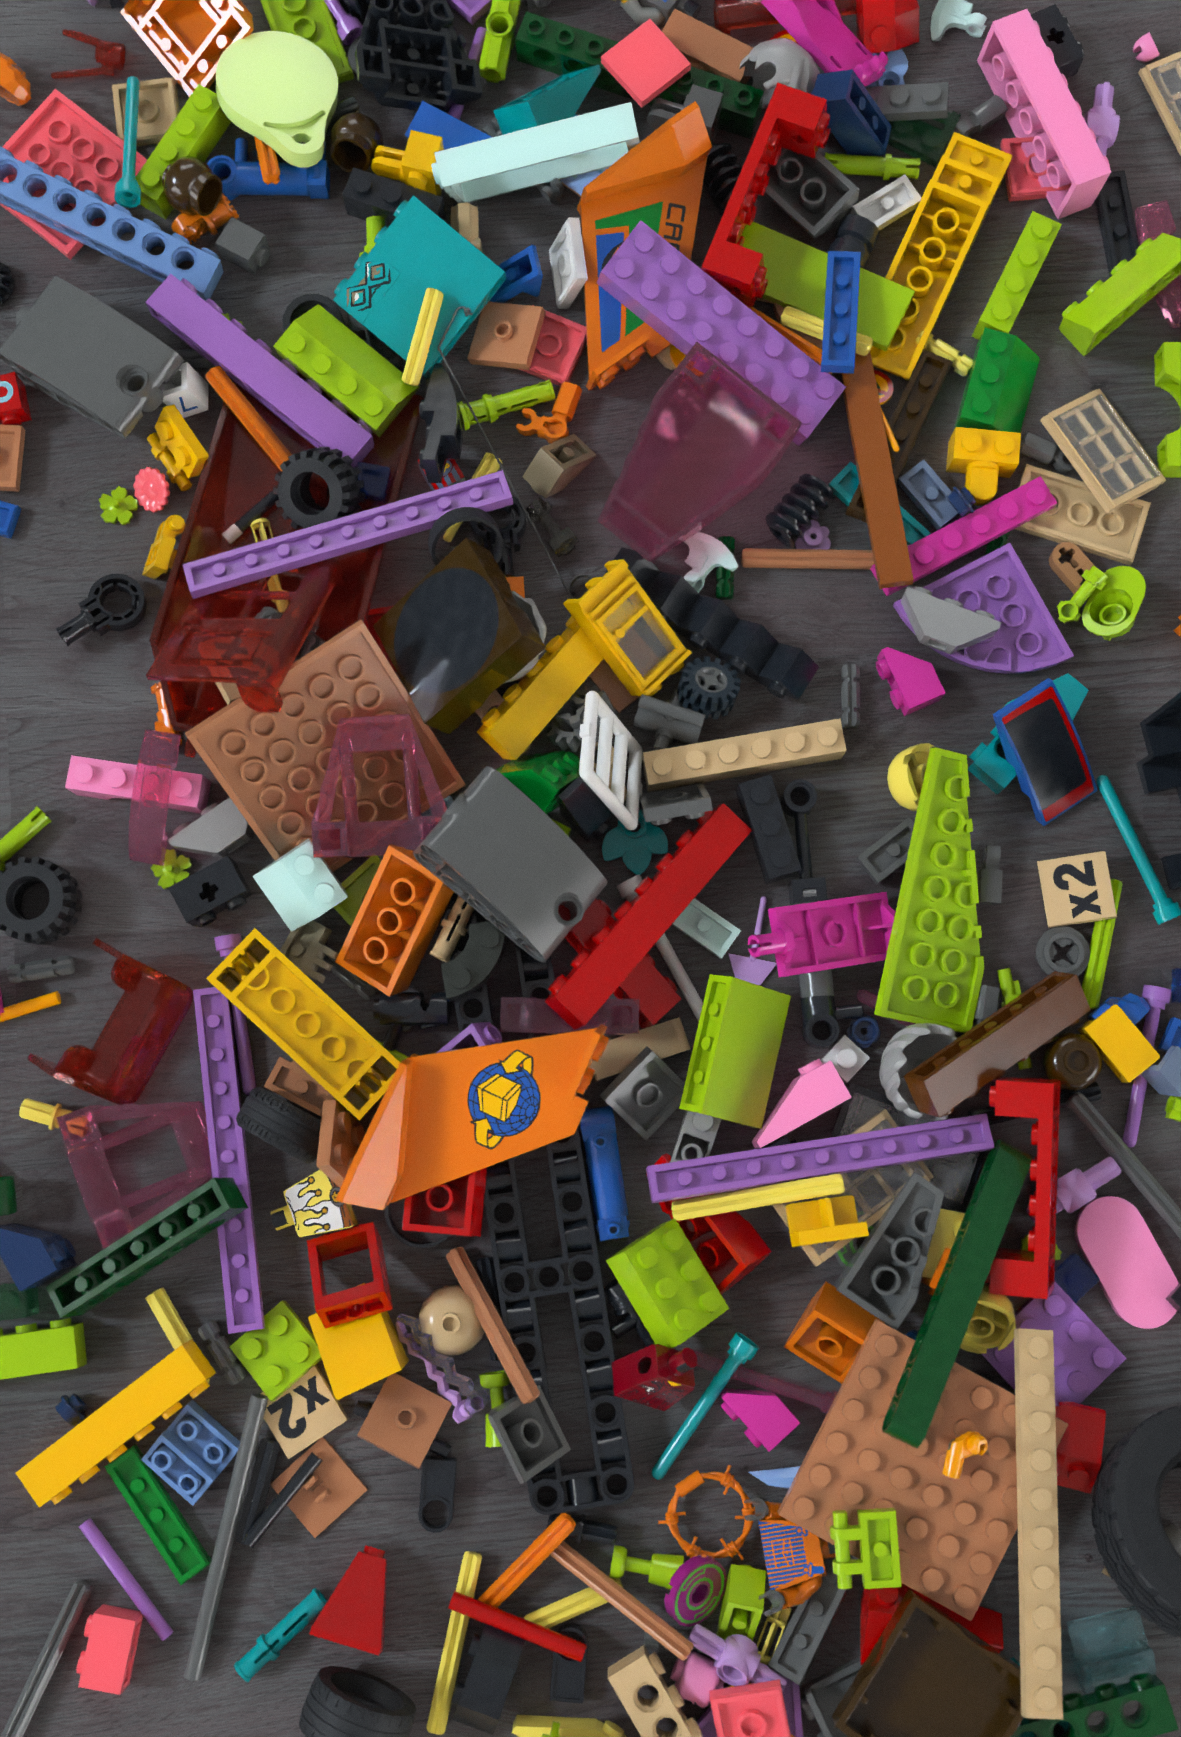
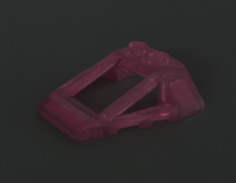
[311,714,447,858]
[56,1101,212,1249]

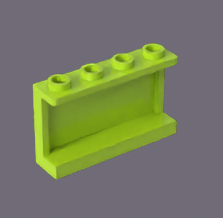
[679,974,791,1129]

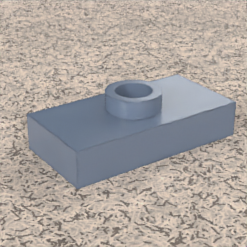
[897,459,959,530]

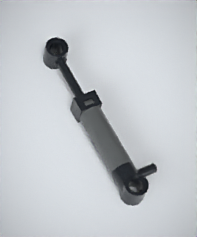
[781,779,864,1049]

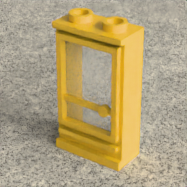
[563,559,691,696]

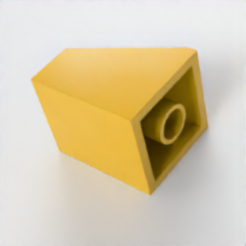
[308,1282,409,1401]

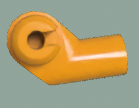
[942,1431,988,1479]

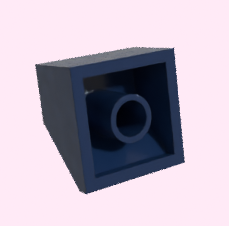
[0,1223,77,1292]

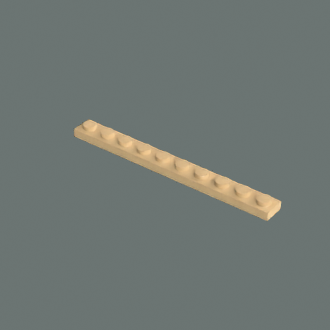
[1014,1328,1063,1720]

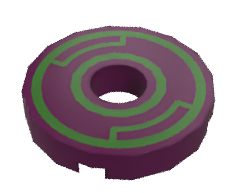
[664,1555,727,1627]

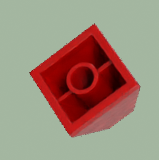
[309,1545,387,1656]

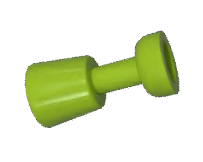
[479,1370,510,1447]
[609,1544,684,1590]

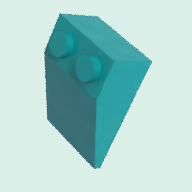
[493,64,601,135]

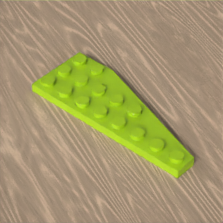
[874,748,984,1033]

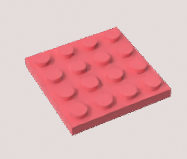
[0,89,147,260]

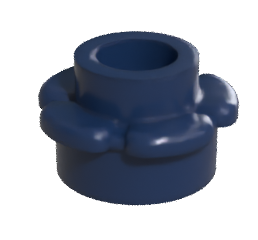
[946,487,976,517]
[847,1016,881,1048]
[55,1393,88,1427]

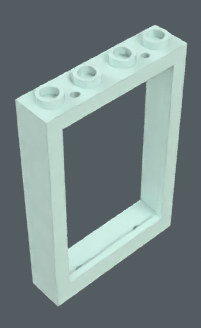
[431,102,640,203]

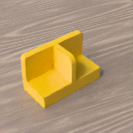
[1077,1005,1160,1083]
[785,1195,869,1247]

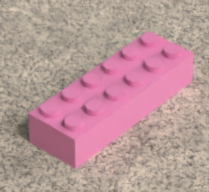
[977,9,1111,219]

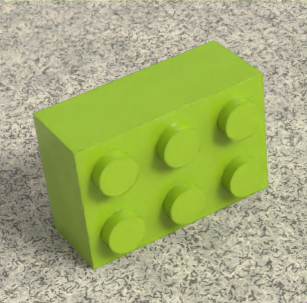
[606,1218,729,1348]

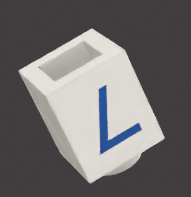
[159,362,208,418]

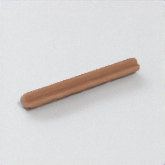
[741,548,874,570]
[446,1247,540,1404]
[550,1541,694,1661]

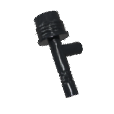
[604,1279,655,1347]

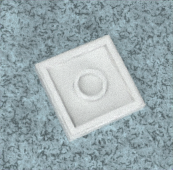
[549,217,588,309]

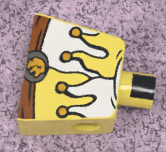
[270,1170,358,1237]

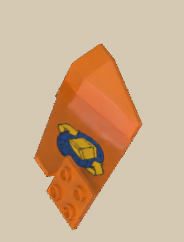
[336,1024,610,1210]

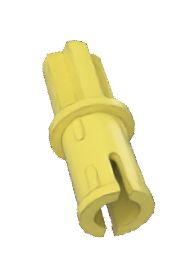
[19,1098,90,1136]

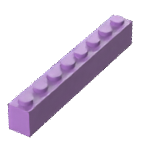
[145,274,374,468]

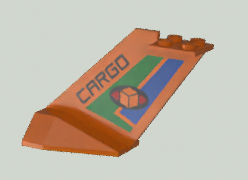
[577,101,712,391]

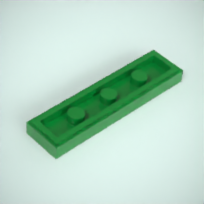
[104,1444,211,1585]

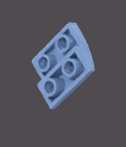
[141,1400,240,1506]

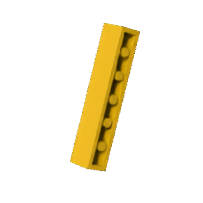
[477,599,637,760]
[16,1339,216,1508]

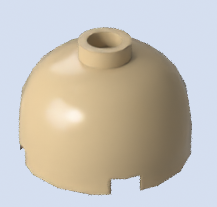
[419,1285,485,1355]

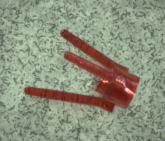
[51,29,126,79]

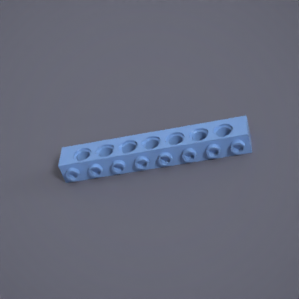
[0,146,224,301]

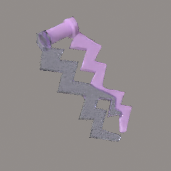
[396,1313,490,1424]

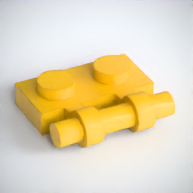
[147,404,209,491]
[142,515,185,580]

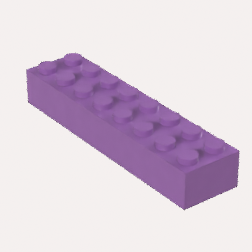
[597,220,846,446]

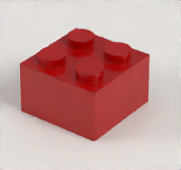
[402,1167,487,1236]

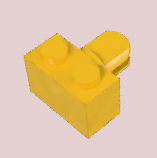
[371,130,444,196]
[946,427,1021,506]

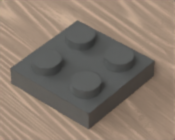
[639,782,713,825]
[599,1046,685,1140]

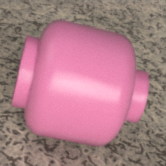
[670,1651,725,1708]

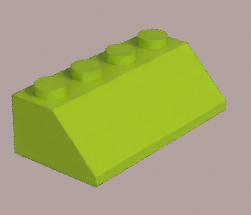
[1059,233,1181,356]
[273,304,420,438]

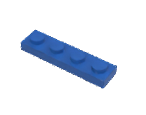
[821,251,861,374]

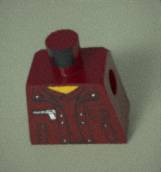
[612,1344,698,1411]

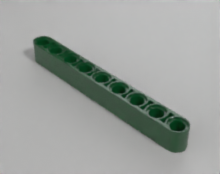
[882,1139,1032,1448]

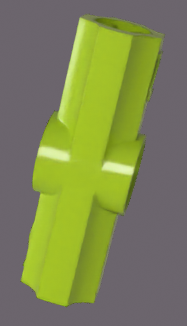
[479,0,521,83]

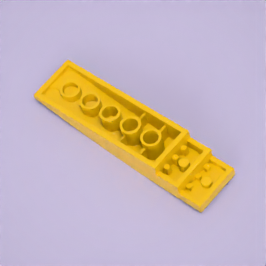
[870,132,1013,380]

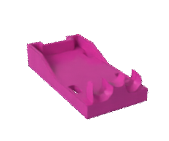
[761,0,888,87]

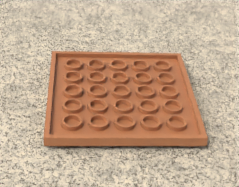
[185,620,466,872]
[777,1319,1068,1621]

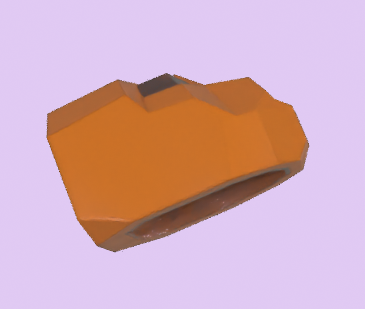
[0,52,32,106]

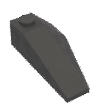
[835,1172,945,1330]

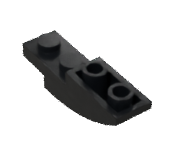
[419,363,463,483]

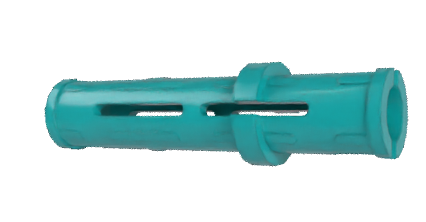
[234,1588,328,1682]

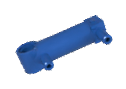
[207,138,330,200]
[580,1106,630,1241]

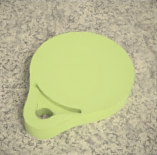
[216,31,338,168]

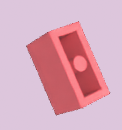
[76,1604,143,1695]

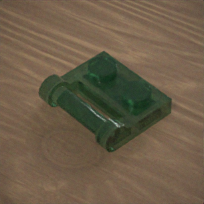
[888,110,962,167]

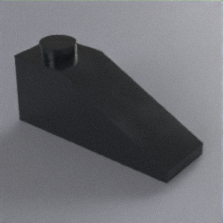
[558,776,612,842]

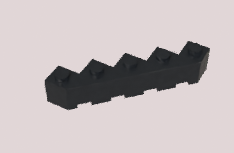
[603,548,819,700]

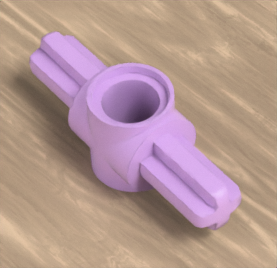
[1084,82,1120,156]
[1026,1157,1121,1223]
[688,1624,787,1692]

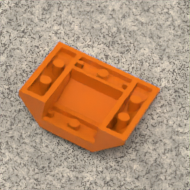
[120,0,254,97]

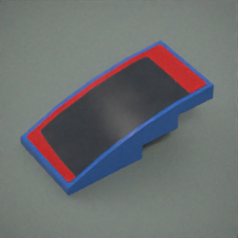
[993,678,1098,826]

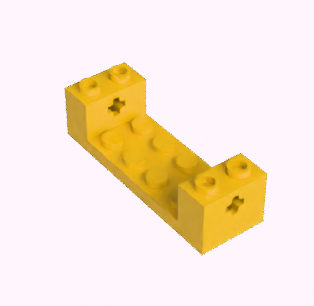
[206,928,400,1121]

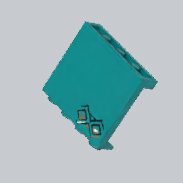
[333,195,507,379]

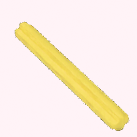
[671,1173,845,1221]
[426,1551,482,1735]

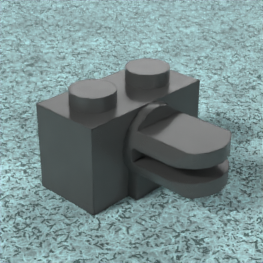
[647,84,723,144]

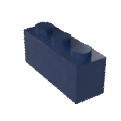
[811,69,892,156]

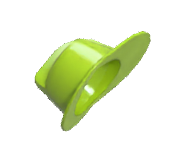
[1082,566,1146,641]

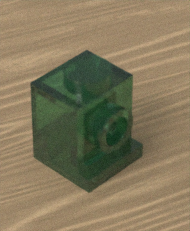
[0,1281,39,1321]

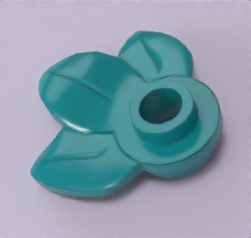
[602,810,668,875]

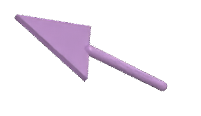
[728,896,776,986]

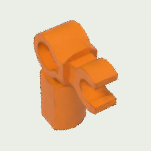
[516,381,583,444]

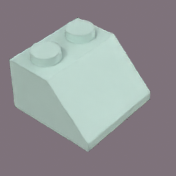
[252,838,348,932]

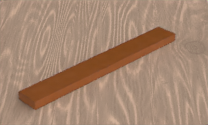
[839,352,914,589]

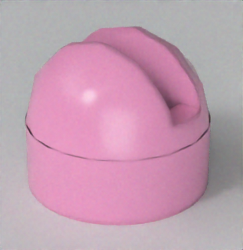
[1133,32,1160,62]

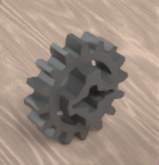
[544,684,615,752]

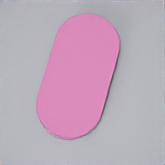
[1074,1196,1179,1329]

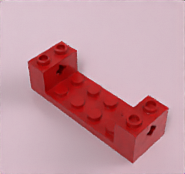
[702,83,831,307]
[985,1076,1060,1299]

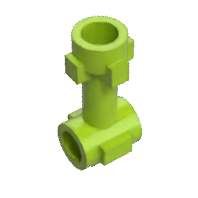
[1057,566,1109,624]

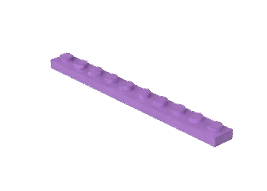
[182,470,513,599]
[193,987,265,1334]
[646,1113,995,1203]

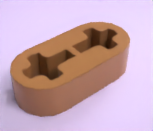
[1049,542,1097,594]

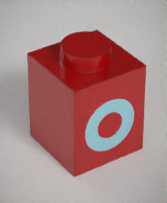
[0,372,32,426]

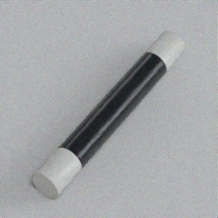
[222,485,279,544]

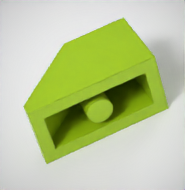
[716,1564,766,1641]

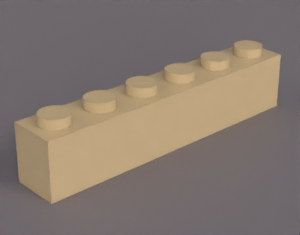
[642,718,847,791]

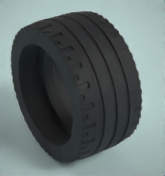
[299,1666,416,1737]

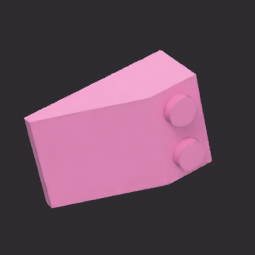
[751,1058,852,1148]

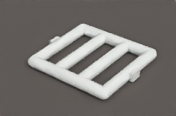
[579,691,643,830]

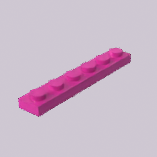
[870,476,1057,596]

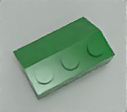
[954,327,1040,433]
[496,750,580,815]

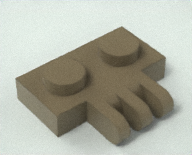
[280,920,339,983]

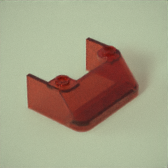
[27,938,193,1106]

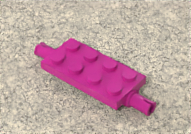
[748,892,896,977]

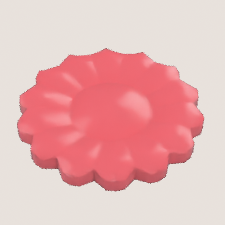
[133,467,170,513]

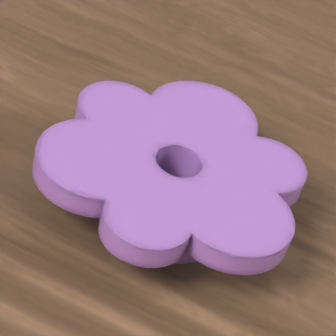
[795,520,831,550]

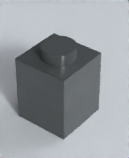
[216,217,270,275]

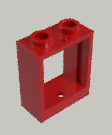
[307,1222,393,1329]

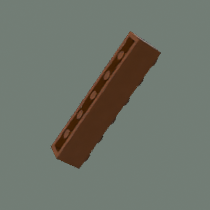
[903,971,1091,1117]

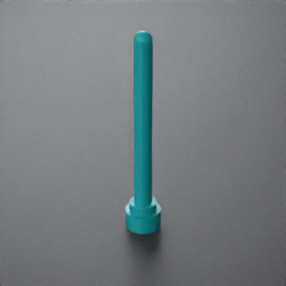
[114,76,141,208]
[1096,775,1181,925]
[651,1332,759,1480]

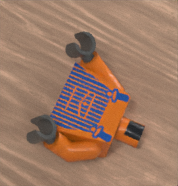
[744,1497,836,1616]

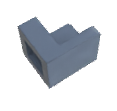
[1141,1046,1181,1097]

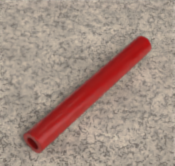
[448,1591,587,1662]

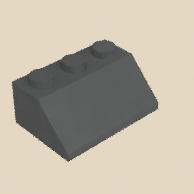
[765,147,859,238]

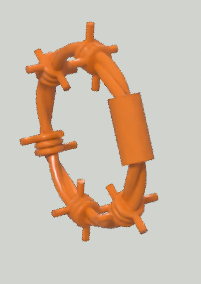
[658,1465,755,1560]

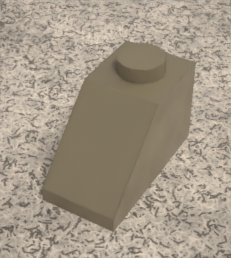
[522,434,596,499]

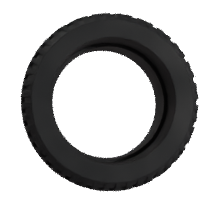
[236,1086,321,1164]

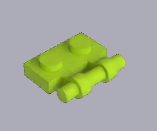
[830,1508,901,1589]

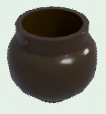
[330,112,384,173]
[162,157,222,216]
[1042,1033,1102,1091]

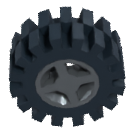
[677,657,741,720]

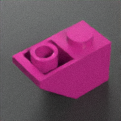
[876,647,946,716]
[720,1388,800,1452]

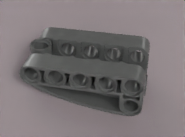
[0,276,184,439]
[413,766,607,963]

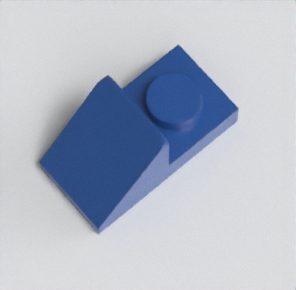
[490,245,543,303]

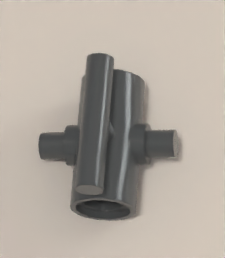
[633,690,706,750]

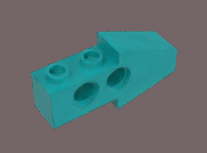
[968,673,1089,795]

